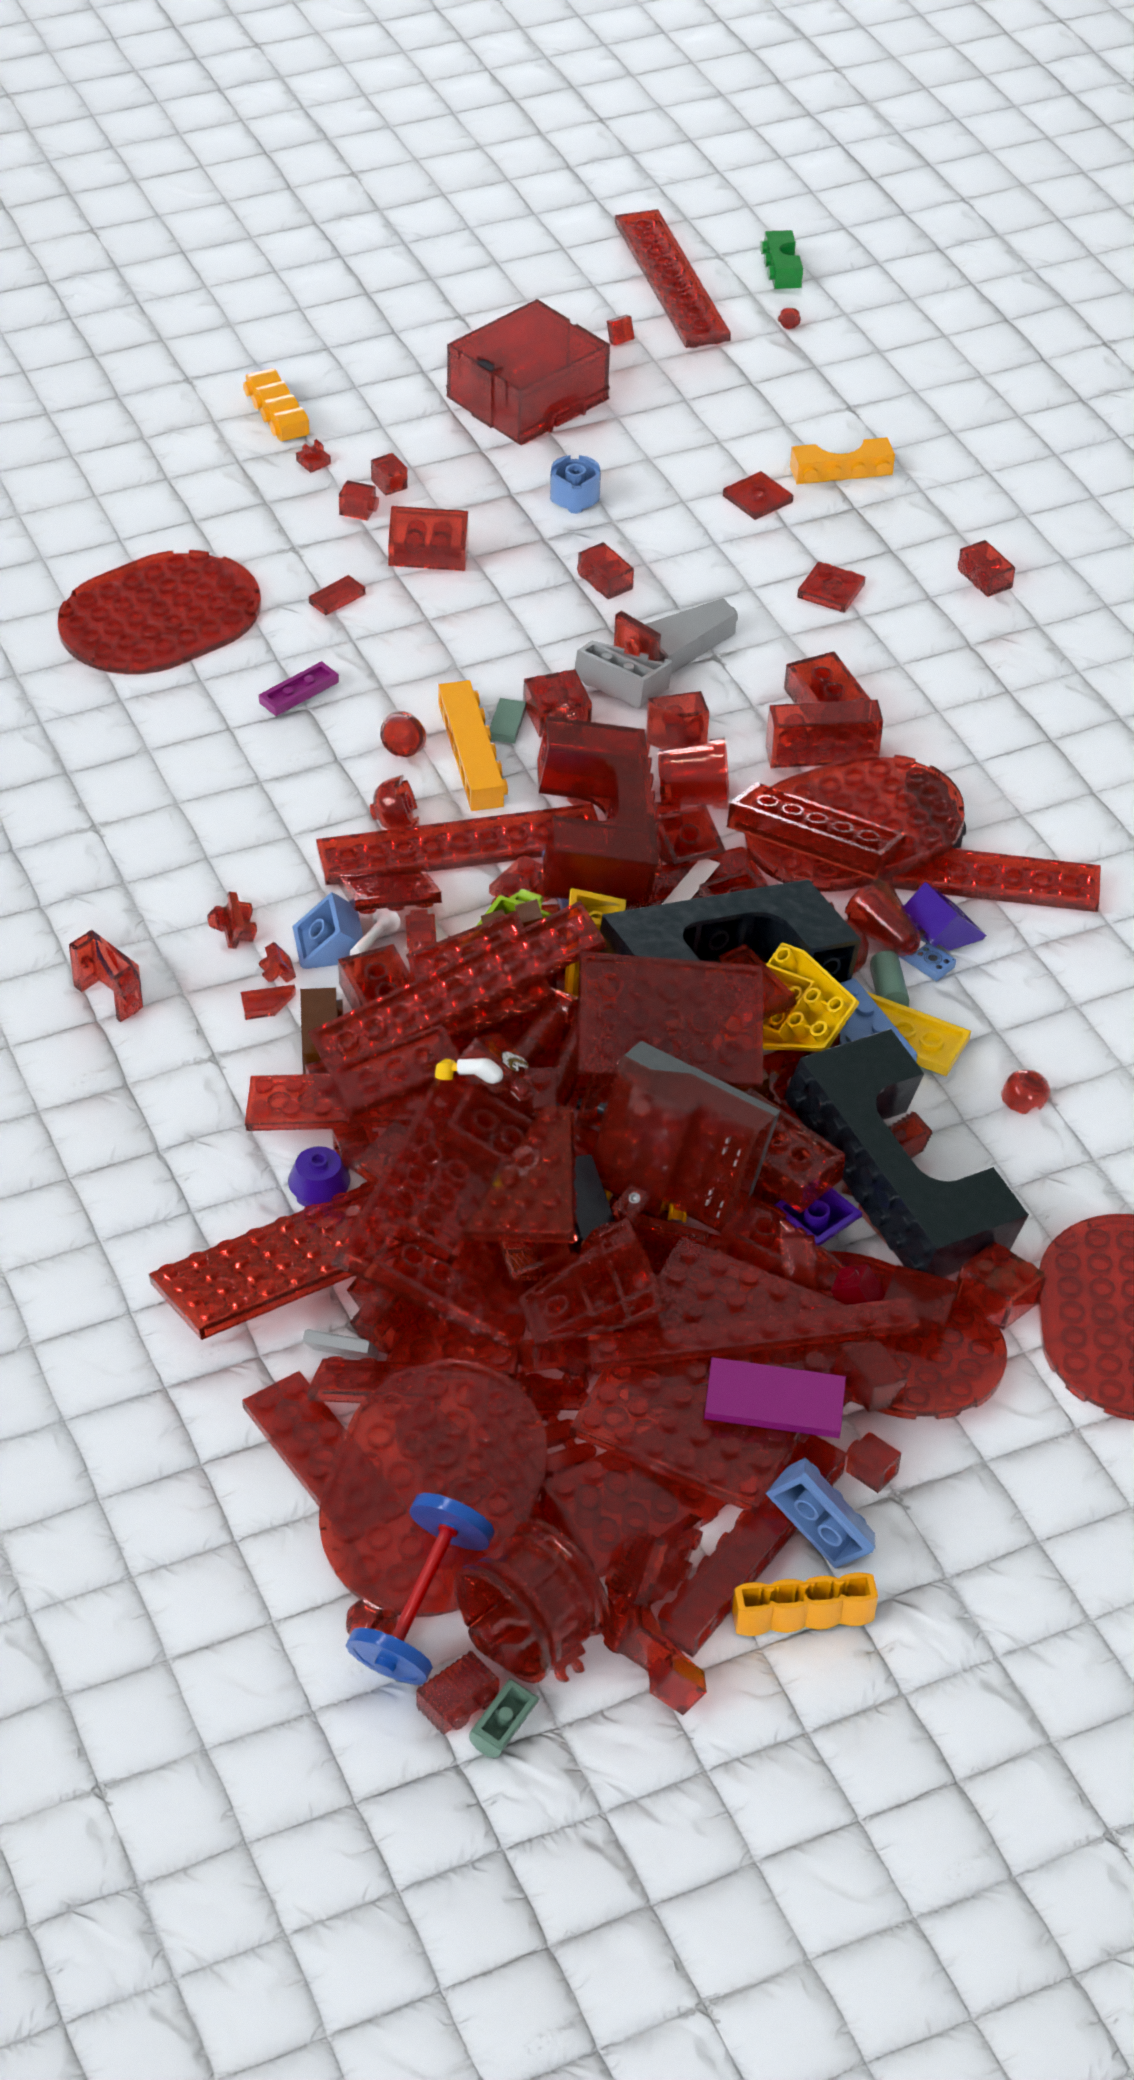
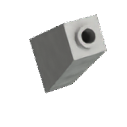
[641,598,738,674]

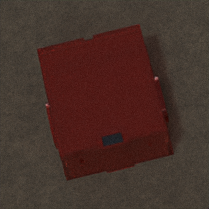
[446,299,610,446]

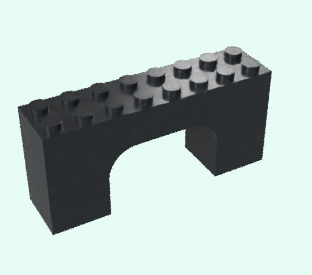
[594,879,861,1026]
[784,1029,1029,1286]

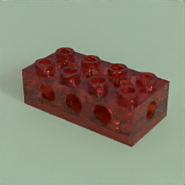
[744,1087,846,1213]

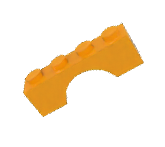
[790,437,895,484]

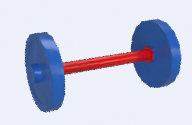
[345,1493,495,1685]

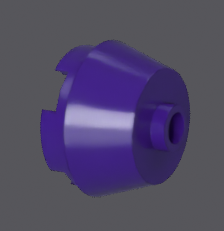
[288,1146,351,1210]

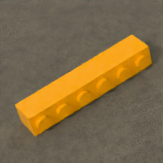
[438,680,508,811]

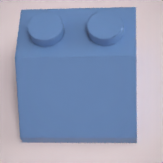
[292,892,363,969]

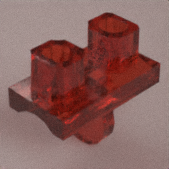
[207,891,257,949]

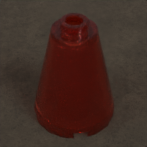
[845,879,921,956]

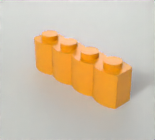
[243,368,310,441]
[732,1572,878,1636]

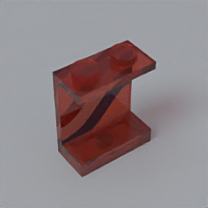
[69,930,143,1022]

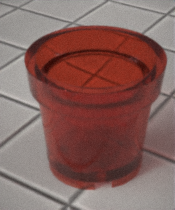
[658,737,730,809]

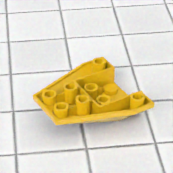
[716,942,859,1051]

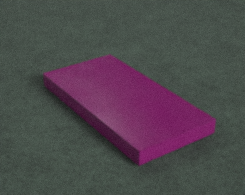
[704,1357,846,1438]

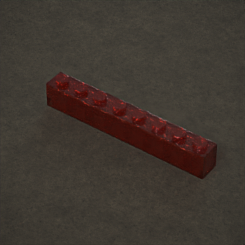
[657,1435,846,1658]

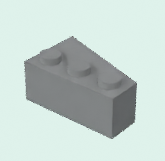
[573,640,673,709]

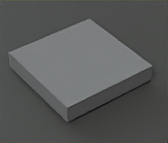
[302,1329,379,1361]

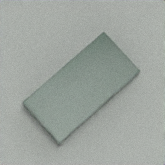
[490,698,526,744]

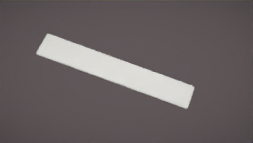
[662,857,720,904]

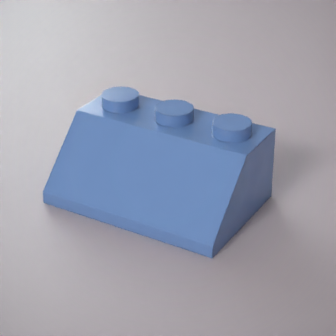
[765,1458,875,1568]

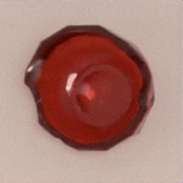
[1001,1069,1051,1114]

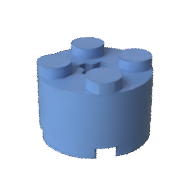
[550,455,601,514]

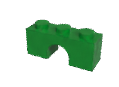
[760,230,803,289]

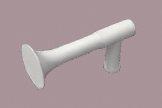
[350,906,401,979]

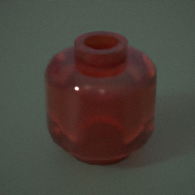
[346,1596,398,1636]

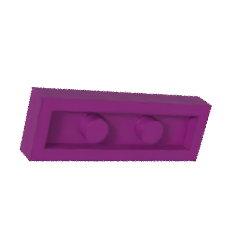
[259,661,339,716]

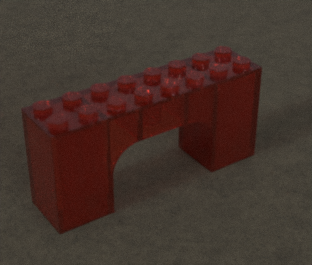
[536,716,663,908]

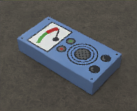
[892,931,956,981]

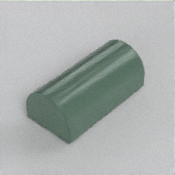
[870,951,910,1007]
[469,1678,540,1758]

